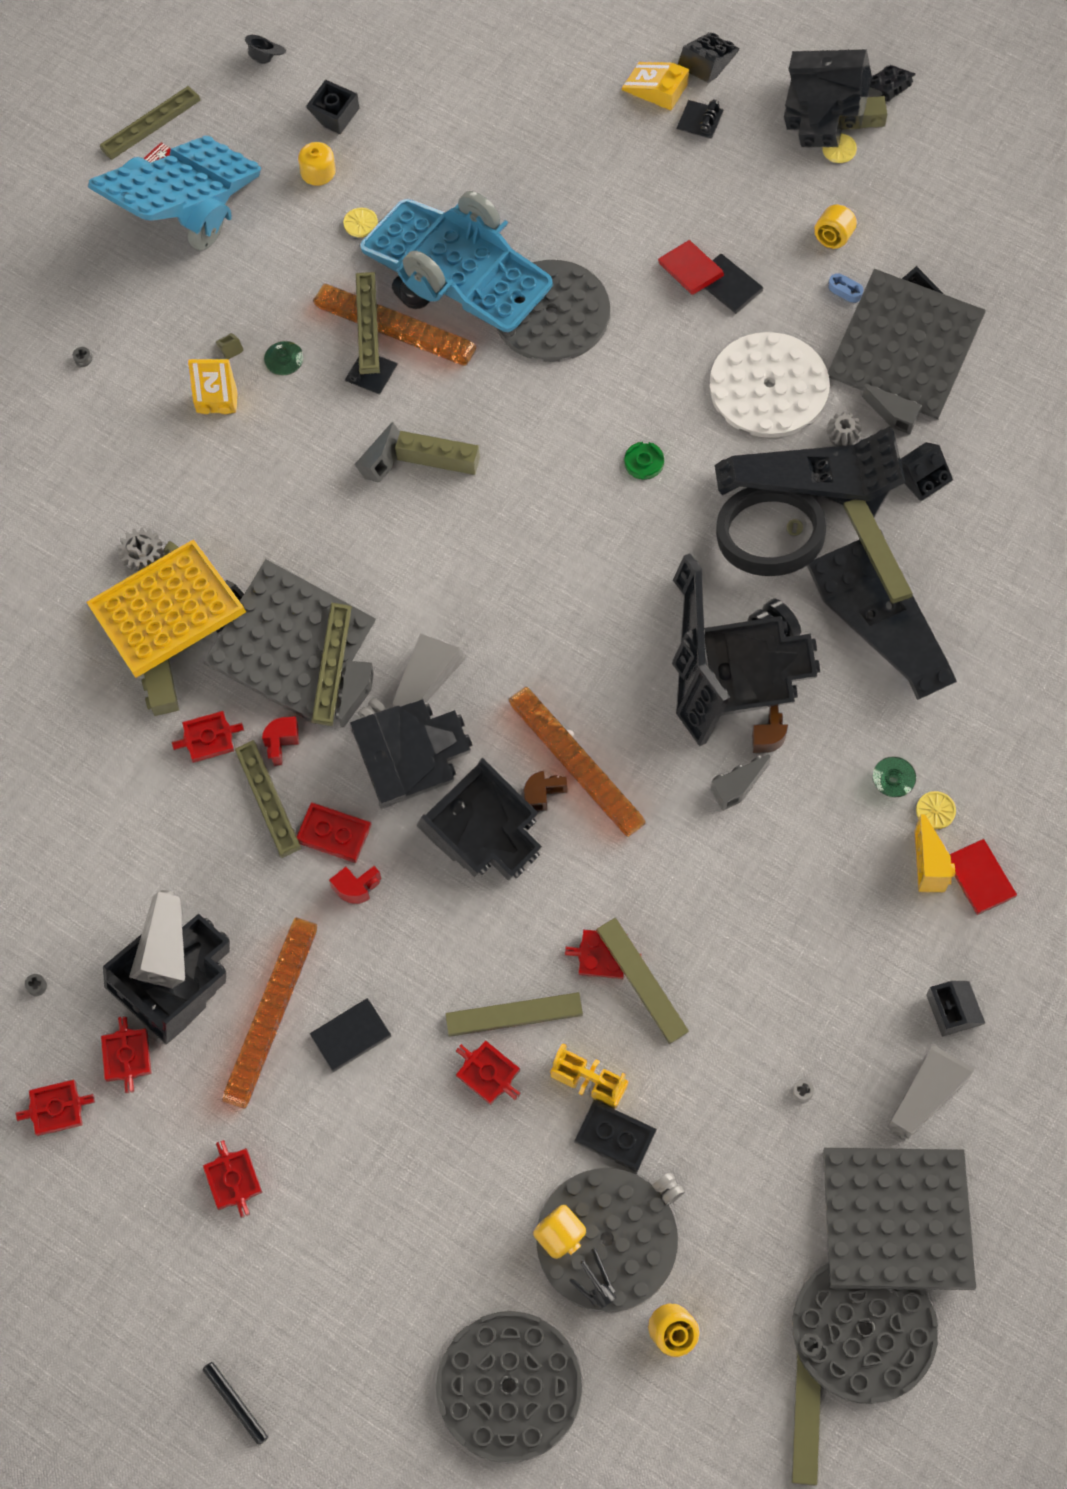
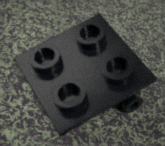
[870,65,916,102]
[677,99,724,139]
[345,356,398,395]

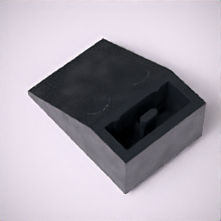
[677,32,740,83]

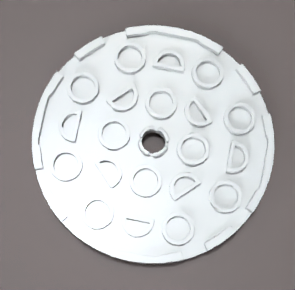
[709,332,830,438]

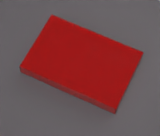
[658,240,724,295]
[296,802,372,863]
[950,839,1017,915]

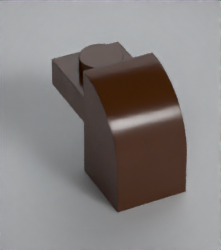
[752,706,788,753]
[524,771,567,811]

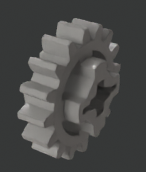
[117,527,163,571]

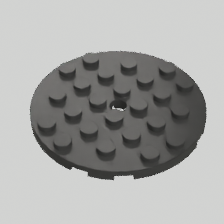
[497,260,610,362]
[536,1168,678,1313]
[792,1263,938,1404]
[436,1311,582,1463]

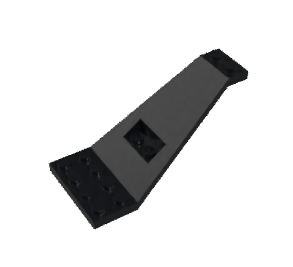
[715,426,906,501]
[807,530,957,700]
[672,553,730,746]

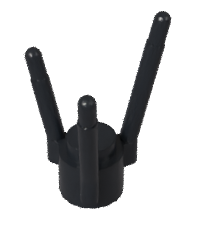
[569,1248,616,1309]

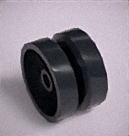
[748,598,802,637]

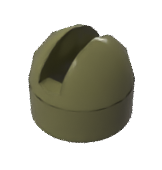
[786,519,803,536]
[164,541,179,555]

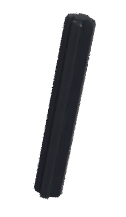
[203,1362,268,1445]

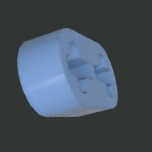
[828,273,863,303]

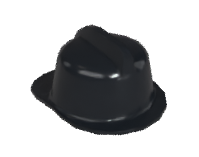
[245,34,286,64]
[392,275,430,309]

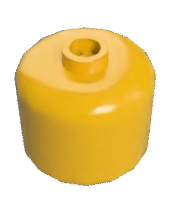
[298,142,335,186]
[814,204,857,249]
[533,1205,586,1259]
[648,1303,700,1357]

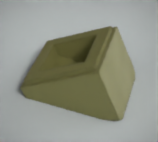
[215,333,244,359]

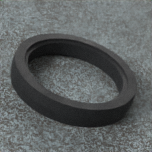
[716,488,826,576]

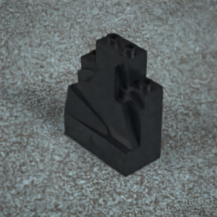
[784,49,872,148]
[704,616,820,716]
[350,699,473,809]
[416,757,542,881]
[103,913,230,1045]

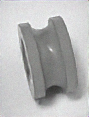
[792,1080,814,1103]

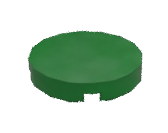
[624,442,664,480]

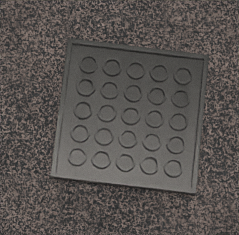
[827,269,986,419]
[204,559,376,724]
[823,1148,976,1291]

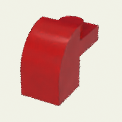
[262,716,299,766]
[329,865,382,904]

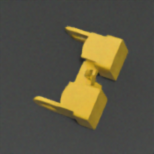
[550,1044,628,1109]

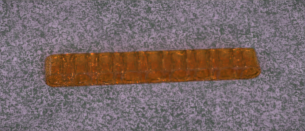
[313,284,477,366]
[508,686,646,837]
[222,917,318,1109]

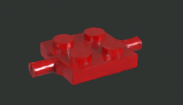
[171,711,245,763]
[565,929,642,979]
[101,1016,152,1093]
[456,1040,521,1105]
[15,1080,95,1136]
[203,1140,263,1218]

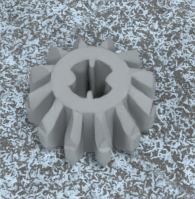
[827,412,862,446]

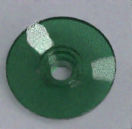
[264,341,304,375]
[872,756,916,798]

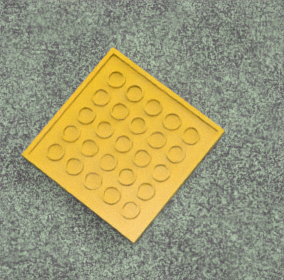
[86,539,246,678]

